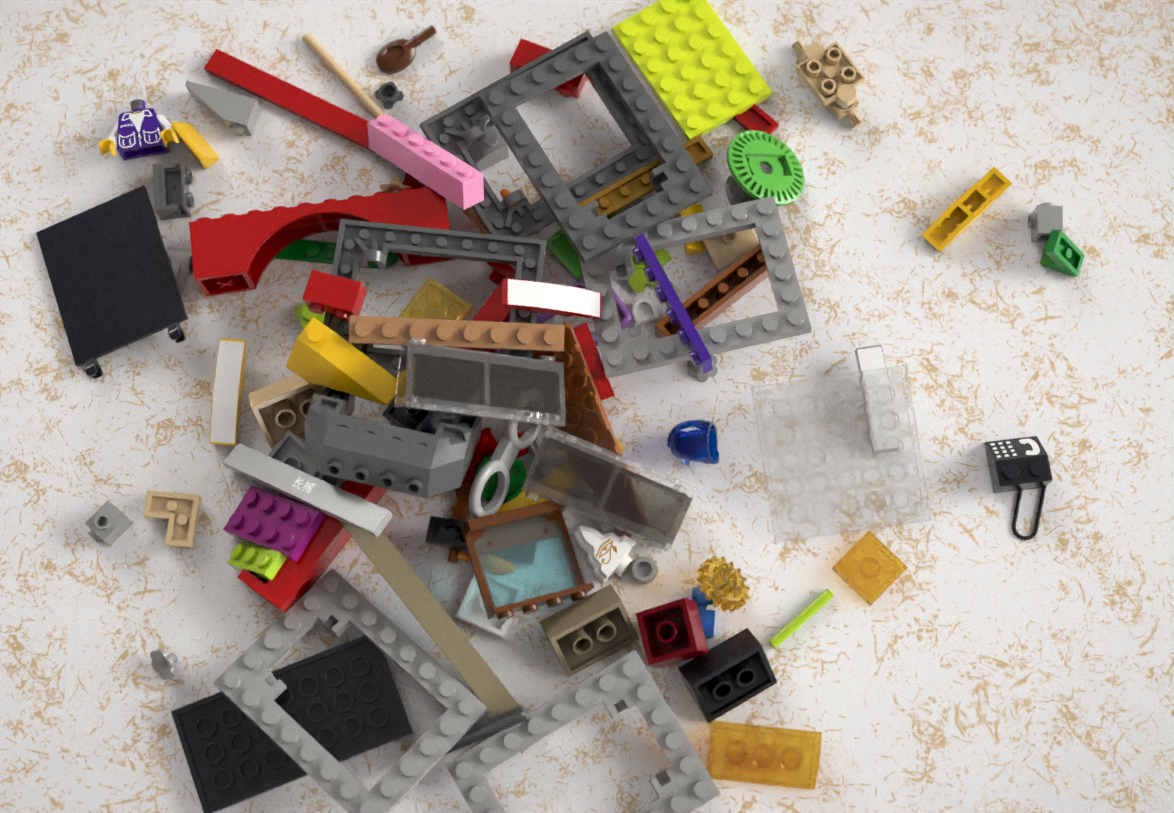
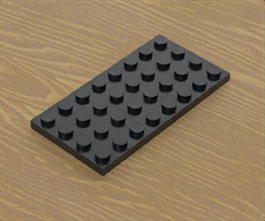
[171,636,414,813]

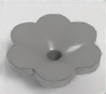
[687,355,718,382]
[150,649,178,680]

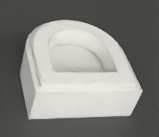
[631,298,660,327]

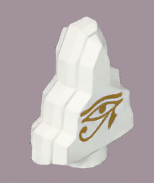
[574,525,636,584]

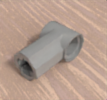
[167,247,193,298]

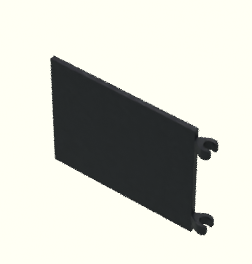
[36,185,188,379]

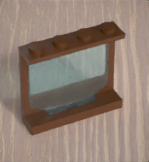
[461,497,594,621]

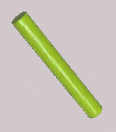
[768,589,834,649]

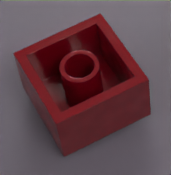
[636,598,709,668]

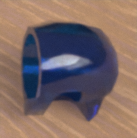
[667,419,719,466]

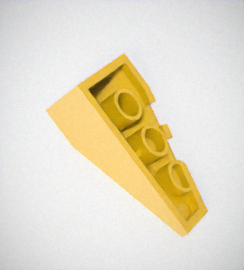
[286,317,403,406]

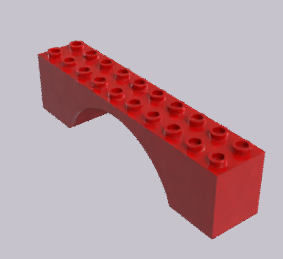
[189,186,455,297]

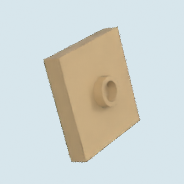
[700,203,759,271]

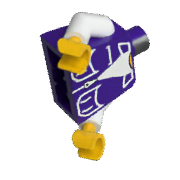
[98,99,179,161]

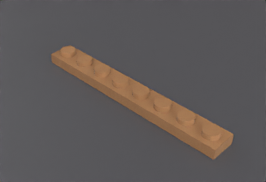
[349,315,565,352]

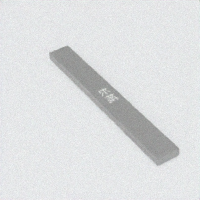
[223,443,393,537]

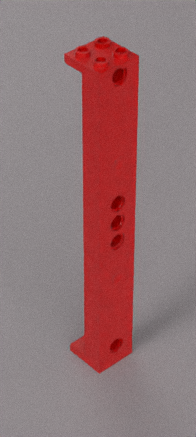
[237,262,516,613]

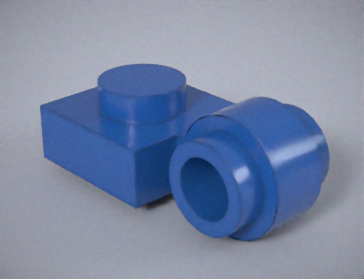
[691,585,715,638]

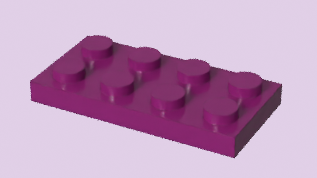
[223,485,326,562]

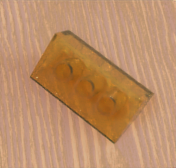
[706,720,822,790]

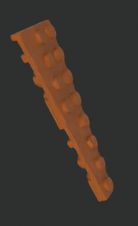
[528,322,649,537]

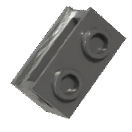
[153,161,194,220]

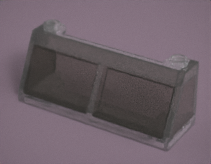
[394,337,566,427]
[521,425,697,554]

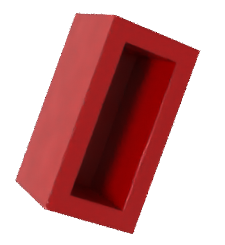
[302,270,367,321]

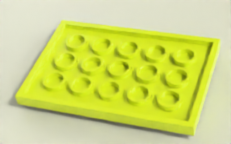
[611,0,773,141]

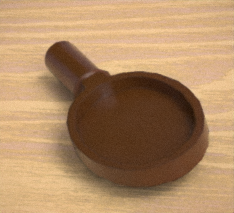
[376,25,437,74]

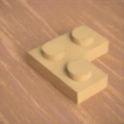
[143,490,202,549]

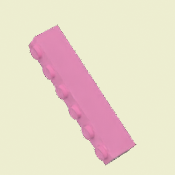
[367,114,484,209]

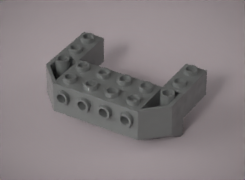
[304,387,483,498]

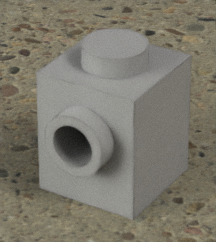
[1027,203,1063,243]
[85,501,133,546]

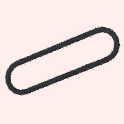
[1012,463,1050,540]

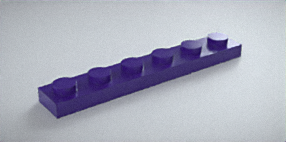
[632,233,713,374]

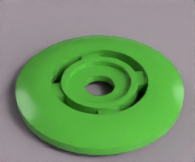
[727,130,804,206]

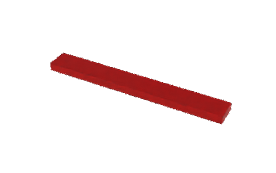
[204,49,375,153]

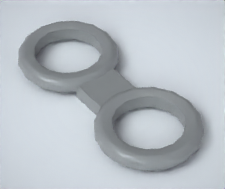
[469,390,545,518]

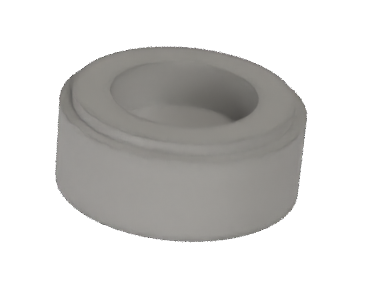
[631,556,657,584]

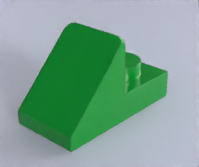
[1040,230,1084,277]

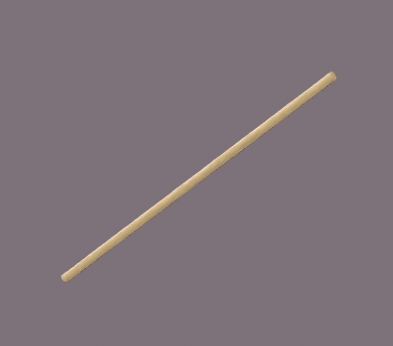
[302,33,517,268]

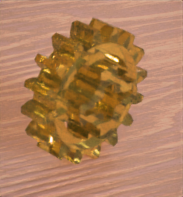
[696,556,750,613]

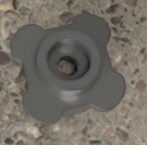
[375,82,404,109]

